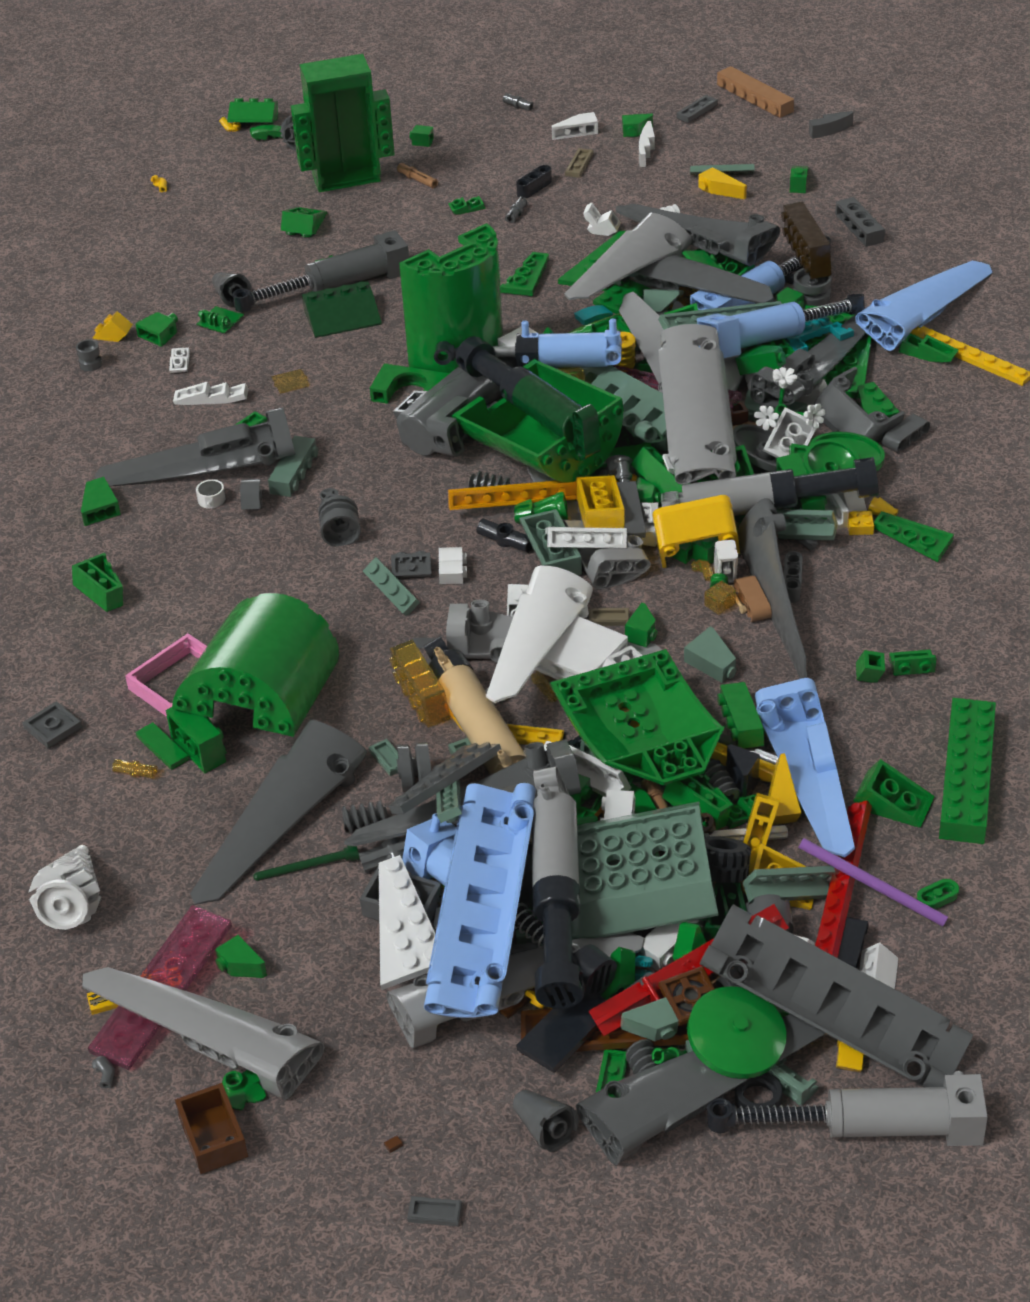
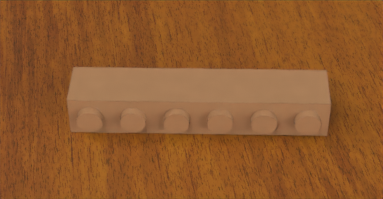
[717,66,794,118]

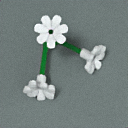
[754,367,825,430]

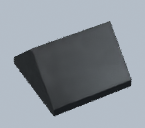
[726,744,760,797]

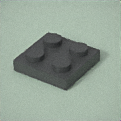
[22,701,82,749]

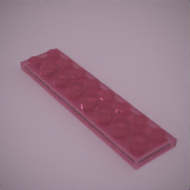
[88,905,232,1070]

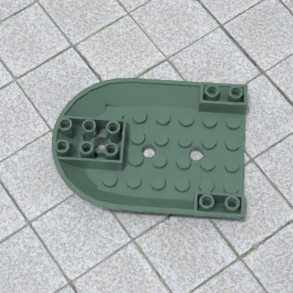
[528,802,719,938]

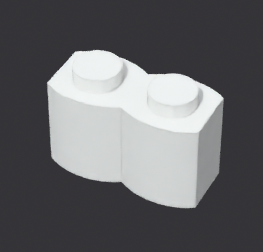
[439,547,467,584]

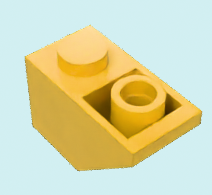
[93,311,133,342]

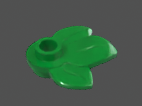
[222,1070,266,1111]

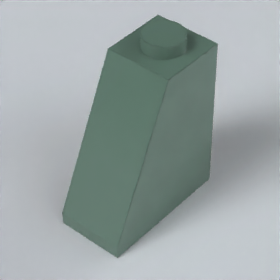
[684,626,736,683]

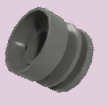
[318,495,361,547]

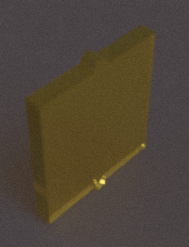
[272,369,310,394]

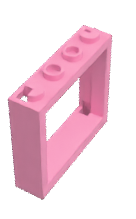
[125,634,207,716]

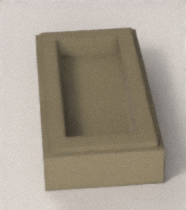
[589,608,629,626]

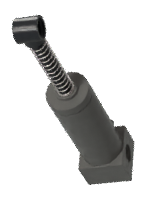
[233,230,409,312]

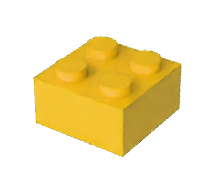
[848,511,874,535]

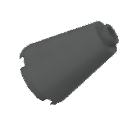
[212,272,252,306]
[512,1089,579,1152]

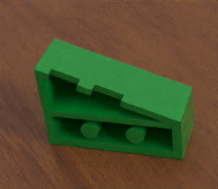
[72,552,123,612]
[662,774,733,831]

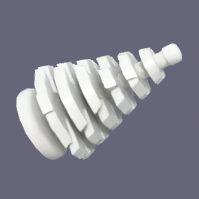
[28,845,101,930]

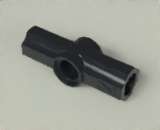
[476,518,533,553]

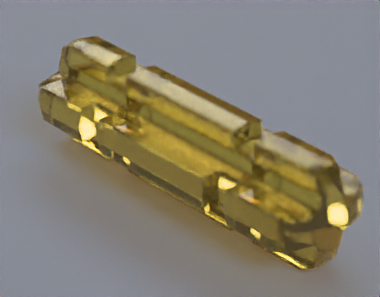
[531,671,558,703]

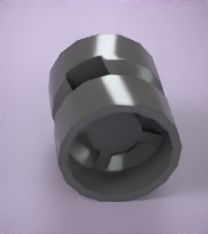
[76,339,102,371]

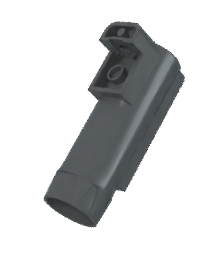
[396,346,517,457]

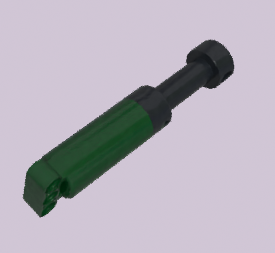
[456,336,601,460]

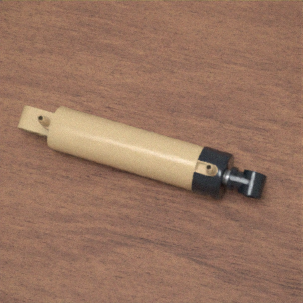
[423,636,526,775]

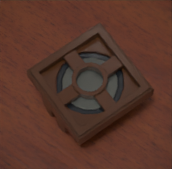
[658,966,715,1026]

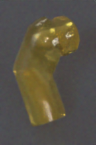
[691,559,713,581]

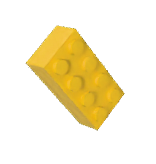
[577,475,624,528]

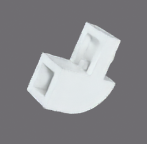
[583,203,621,236]

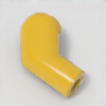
[219,117,241,132]
[151,175,167,192]

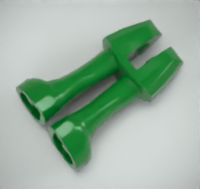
[514,492,568,524]

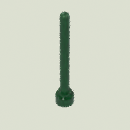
[253,845,360,881]

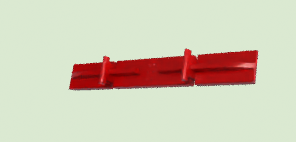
[589,904,789,1037]

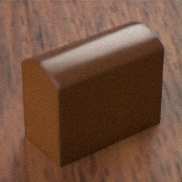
[384,1135,403,1153]

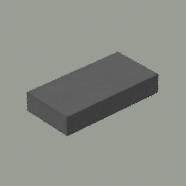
[407,1196,462,1227]

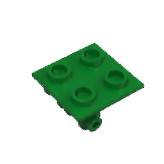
[196,306,244,334]

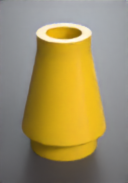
[868,497,899,516]

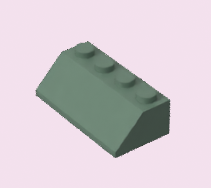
[520,509,582,575]

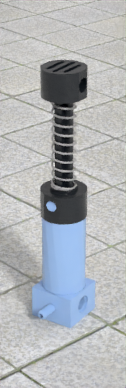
[402,813,617,999]

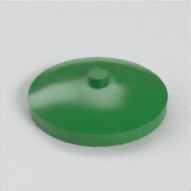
[809,432,885,471]
[687,986,787,1079]

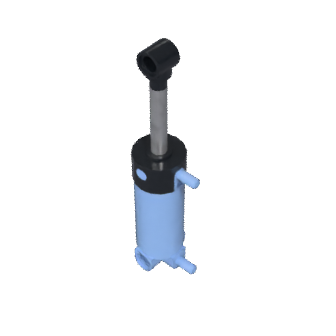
[434,319,622,368]

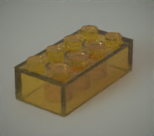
[389,639,451,728]

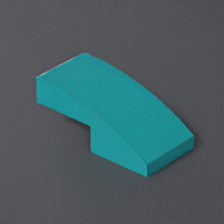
[574,305,613,325]

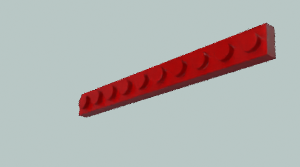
[815,800,872,958]

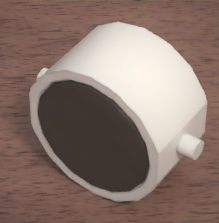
[196,480,226,508]

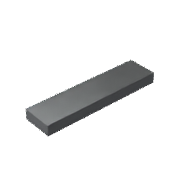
[617,481,646,538]

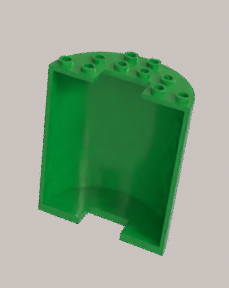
[399,223,503,373]
[452,359,624,482]
[172,593,339,737]

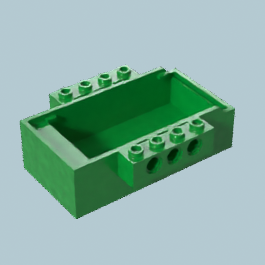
[291,54,395,193]

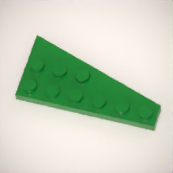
[558,231,626,291]

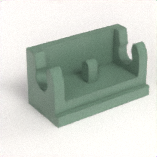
[768,1061,818,1105]

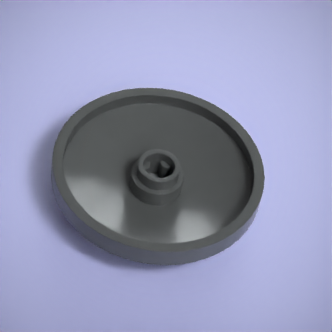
[733,424,777,472]

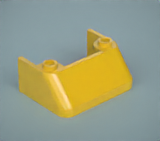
[652,495,740,568]

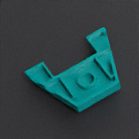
[786,317,854,352]

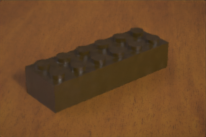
[781,201,832,279]

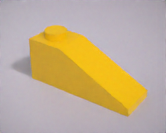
[698,167,747,199]
[768,753,801,825]
[743,793,779,853]

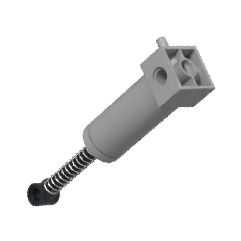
[707,1071,987,1146]

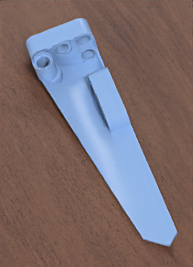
[856,260,993,351]
[755,678,855,857]

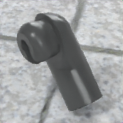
[92,1056,116,1088]

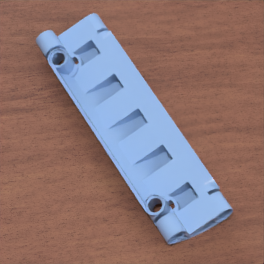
[424,783,536,1018]

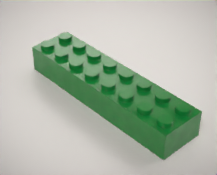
[939,697,996,844]

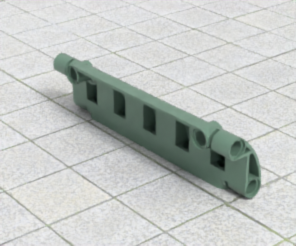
[556,365,667,443]

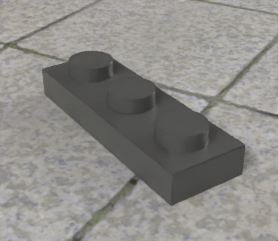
[676,95,718,123]

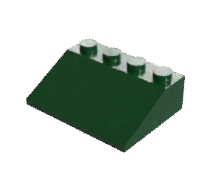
[302,281,382,338]

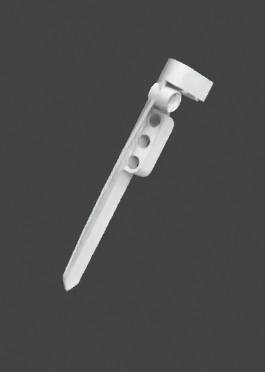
[486,566,593,703]

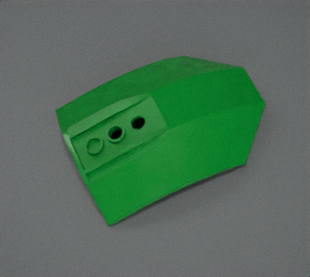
[550,649,725,785]

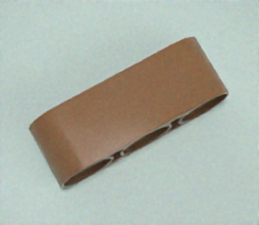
[734,575,772,622]

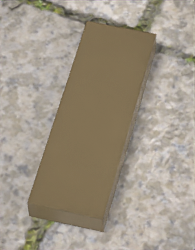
[565,148,594,178]

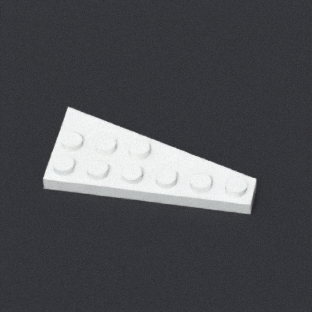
[379,855,435,990]

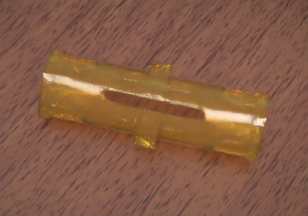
[112,759,157,779]

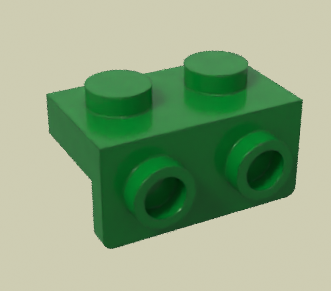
[889,649,937,676]

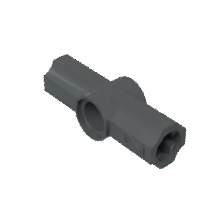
[359,836,406,873]

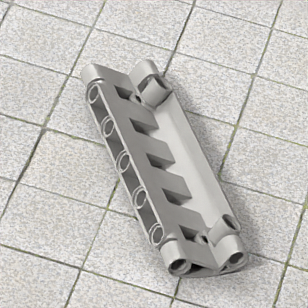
[658,324,737,485]

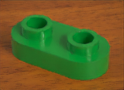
[916,879,959,909]

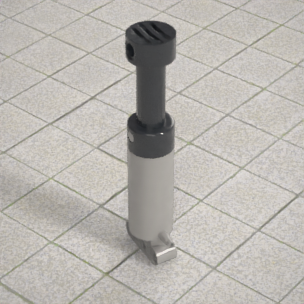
[661,457,879,516]
[531,766,584,1009]

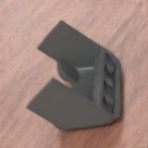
[814,367,905,443]

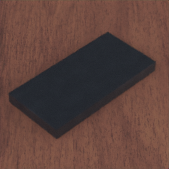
[516,995,607,1073]

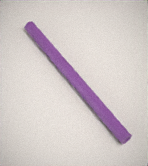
[798,838,948,927]

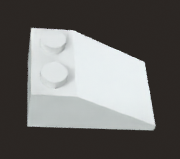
[763,407,816,458]

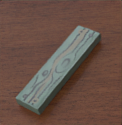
[690,164,755,175]

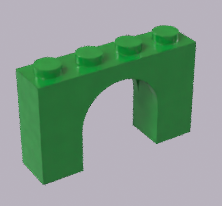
[369,363,450,404]

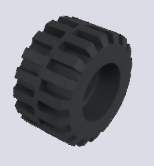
[705,836,752,883]

